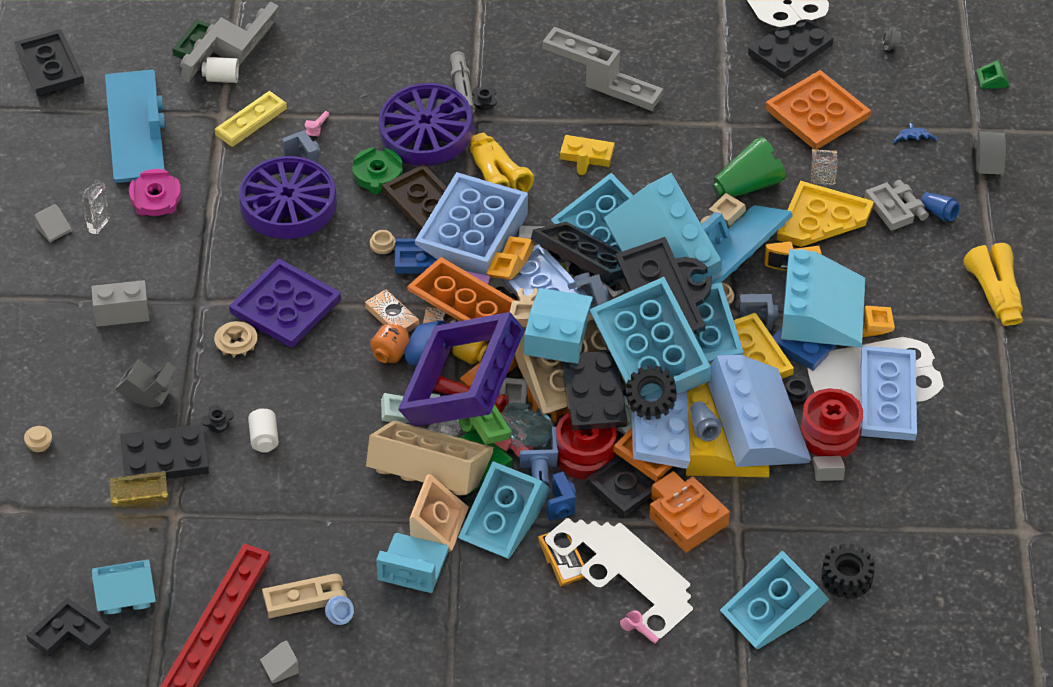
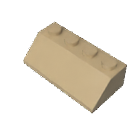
[366,420,494,495]

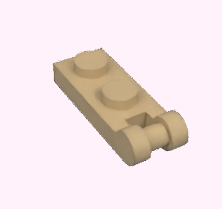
[262,574,347,618]

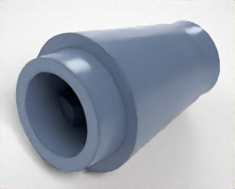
[690,401,721,441]

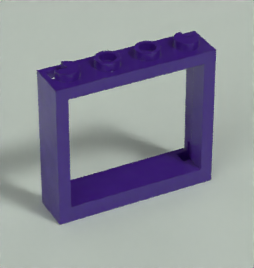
[398,312,525,426]

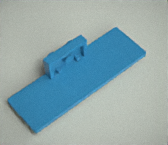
[105,70,165,183]
[699,205,793,284]

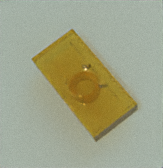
[109,471,168,506]

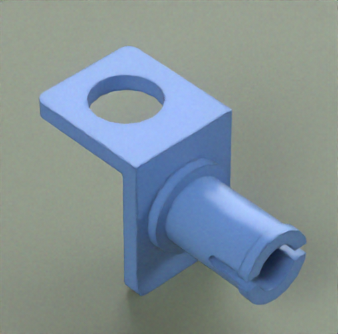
[520,427,558,487]

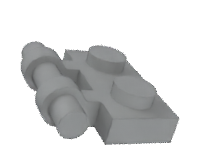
[865,180,929,231]

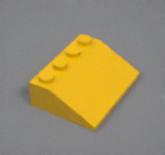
[686,382,769,477]

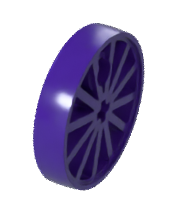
[379,83,474,166]
[239,156,337,239]

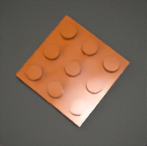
[765,70,871,151]

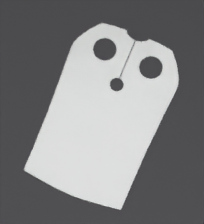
[747,0,829,27]
[808,337,944,403]

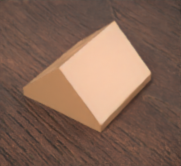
[409,474,469,552]

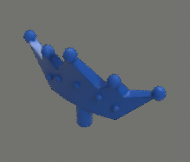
[893,123,937,143]

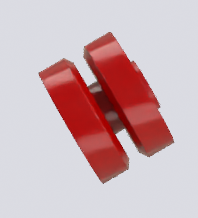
[800,388,863,458]
[556,412,617,480]

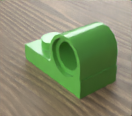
[458,404,512,445]

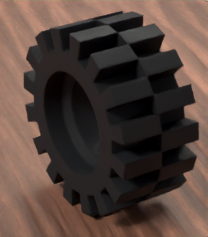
[626,365,677,420]
[821,544,875,599]

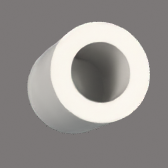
[202,57,239,83]
[248,409,279,452]

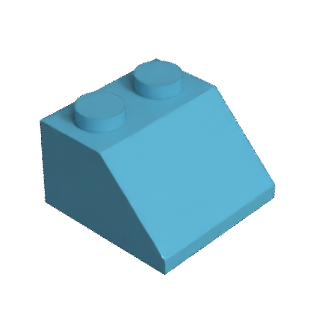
[92,559,156,614]

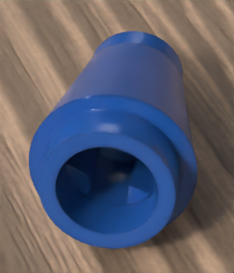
[921,192,960,222]

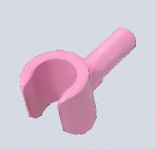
[305,111,329,136]
[620,611,659,644]

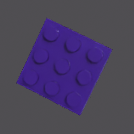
[229,259,341,348]

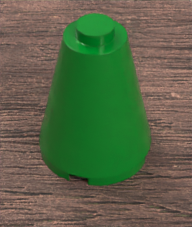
[712,137,786,198]

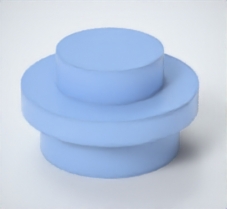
[325,596,354,625]

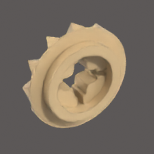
[214,321,258,358]

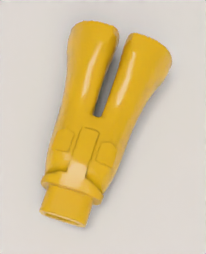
[469,133,534,193]
[963,243,1023,326]

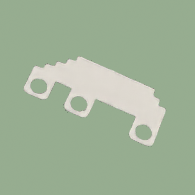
[545,518,693,639]

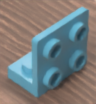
[376,533,449,593]

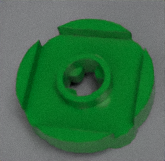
[352,147,403,194]

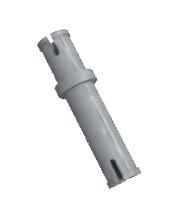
[450,51,475,114]

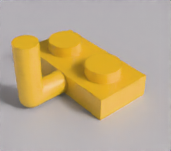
[560,135,614,175]

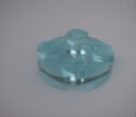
[501,403,554,448]

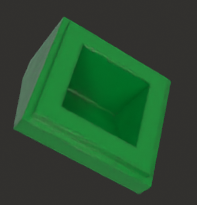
[976,60,1010,89]

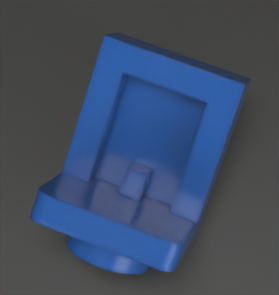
[547,472,576,521]

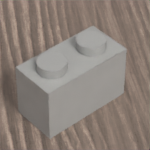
[91,280,150,327]

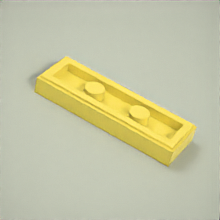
[215,91,287,147]

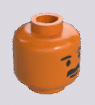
[370,324,410,364]

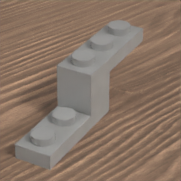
[180,1,279,83]
[543,27,663,111]

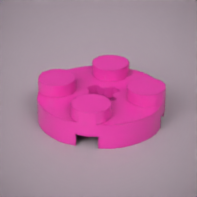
[129,169,181,216]

